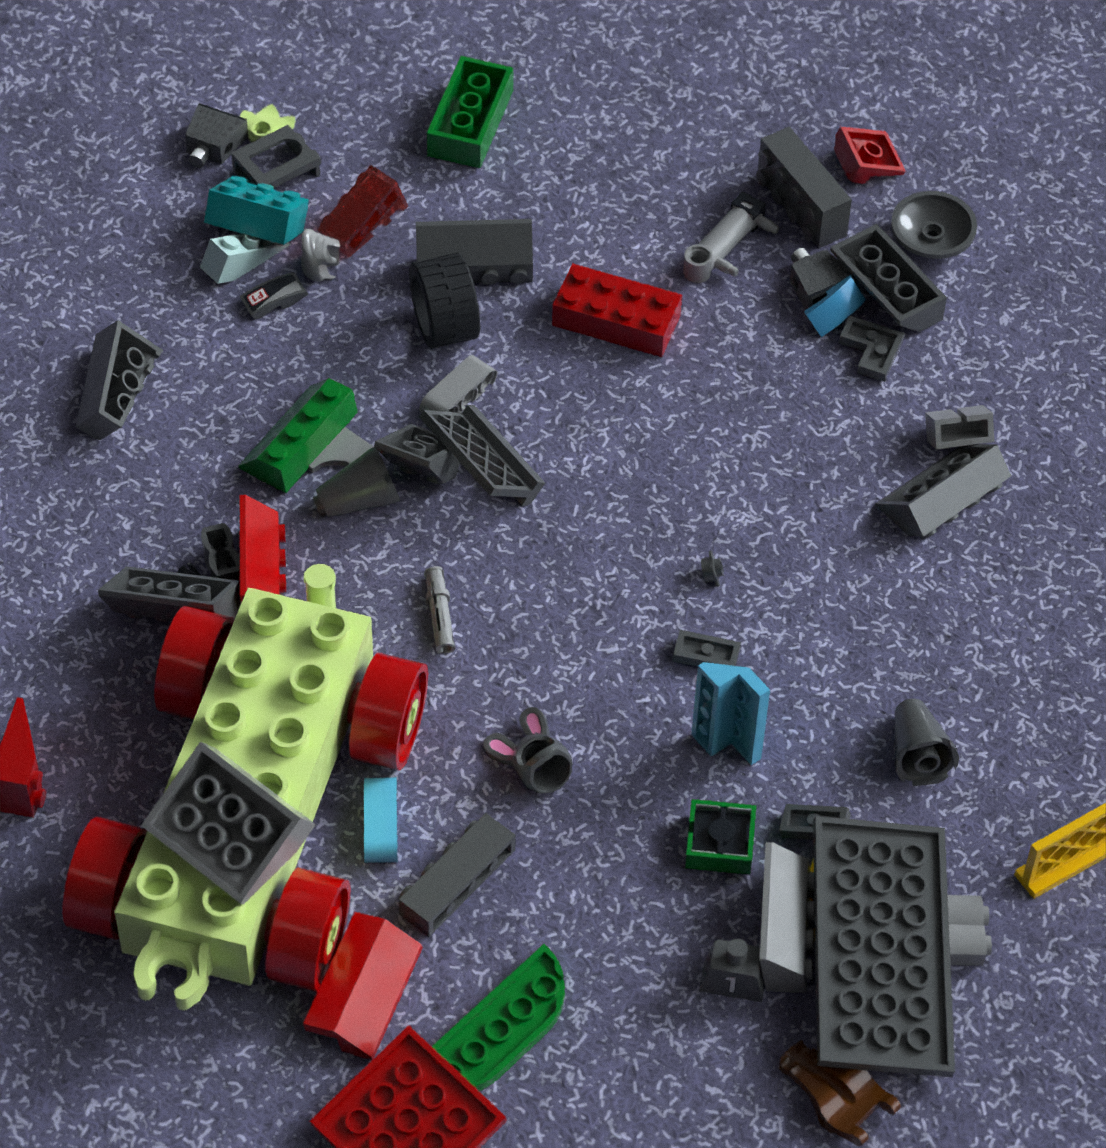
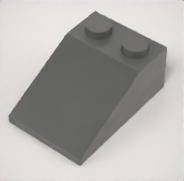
[374,424,460,484]

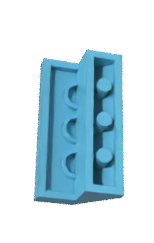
[691,662,770,765]

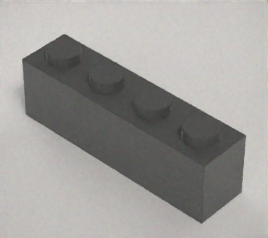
[398,813,516,937]

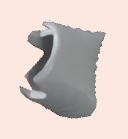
[301,228,340,282]

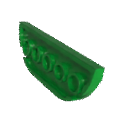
[432,944,565,1091]

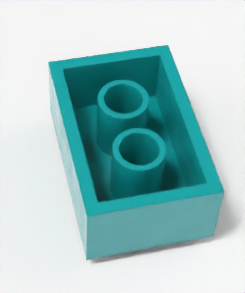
[204,176,309,245]

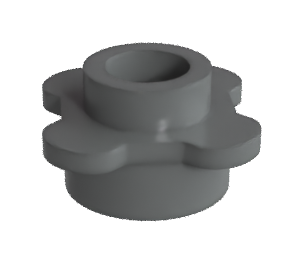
[701,550,724,587]

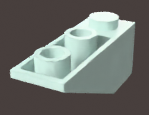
[200,233,290,284]

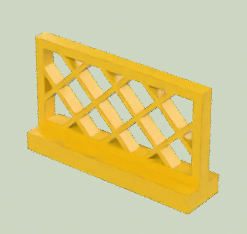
[1014,803,1106,899]

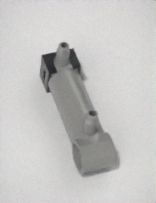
[683,191,779,283]

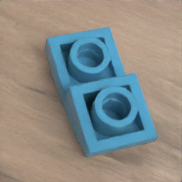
[804,276,866,337]

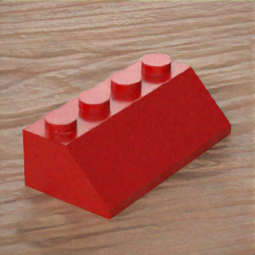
[239,495,287,603]

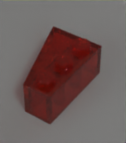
[317,165,409,258]

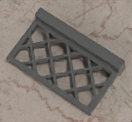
[419,405,545,506]

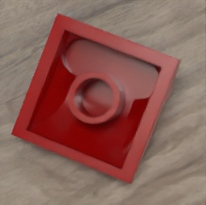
[834,127,906,184]

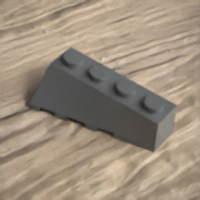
[76,320,163,440]

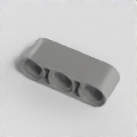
[419,355,498,413]

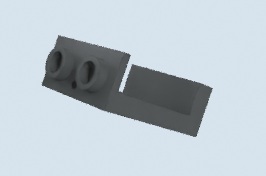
[231,125,321,188]

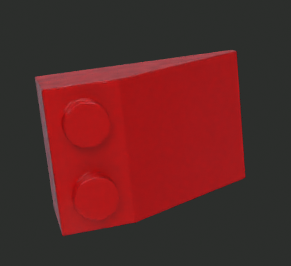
[0,697,46,818]

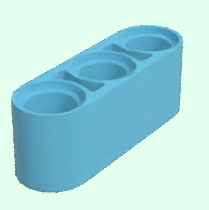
[364,777,398,863]

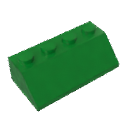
[238,378,358,493]

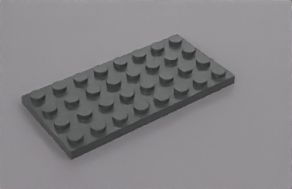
[813,816,955,1077]

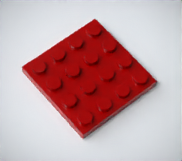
[310,1025,507,1148]

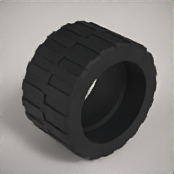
[409,252,481,349]

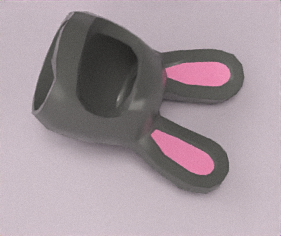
[483,707,572,793]

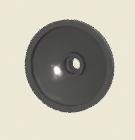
[891,191,977,259]

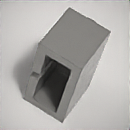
[925,405,995,449]

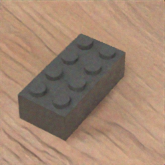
[756,126,852,249]

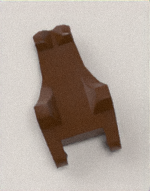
[779,1040,901,1147]

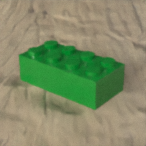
[427,56,514,169]

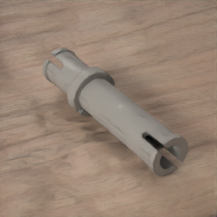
[424,566,456,654]

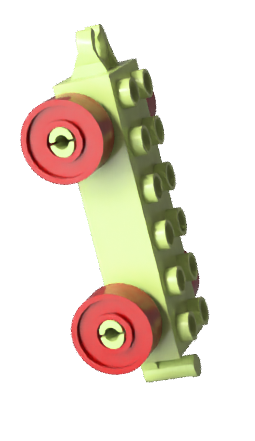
[62,564,428,1010]

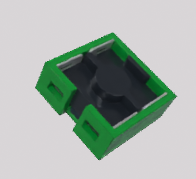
[685,799,757,875]

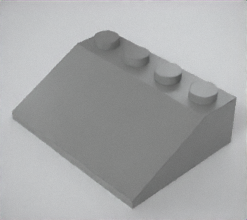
[141,742,316,904]

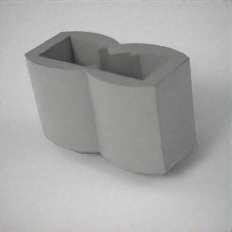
[948,895,992,966]

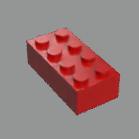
[552,263,682,357]

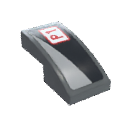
[240,272,308,320]

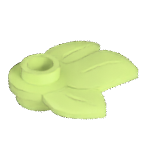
[240,104,295,142]

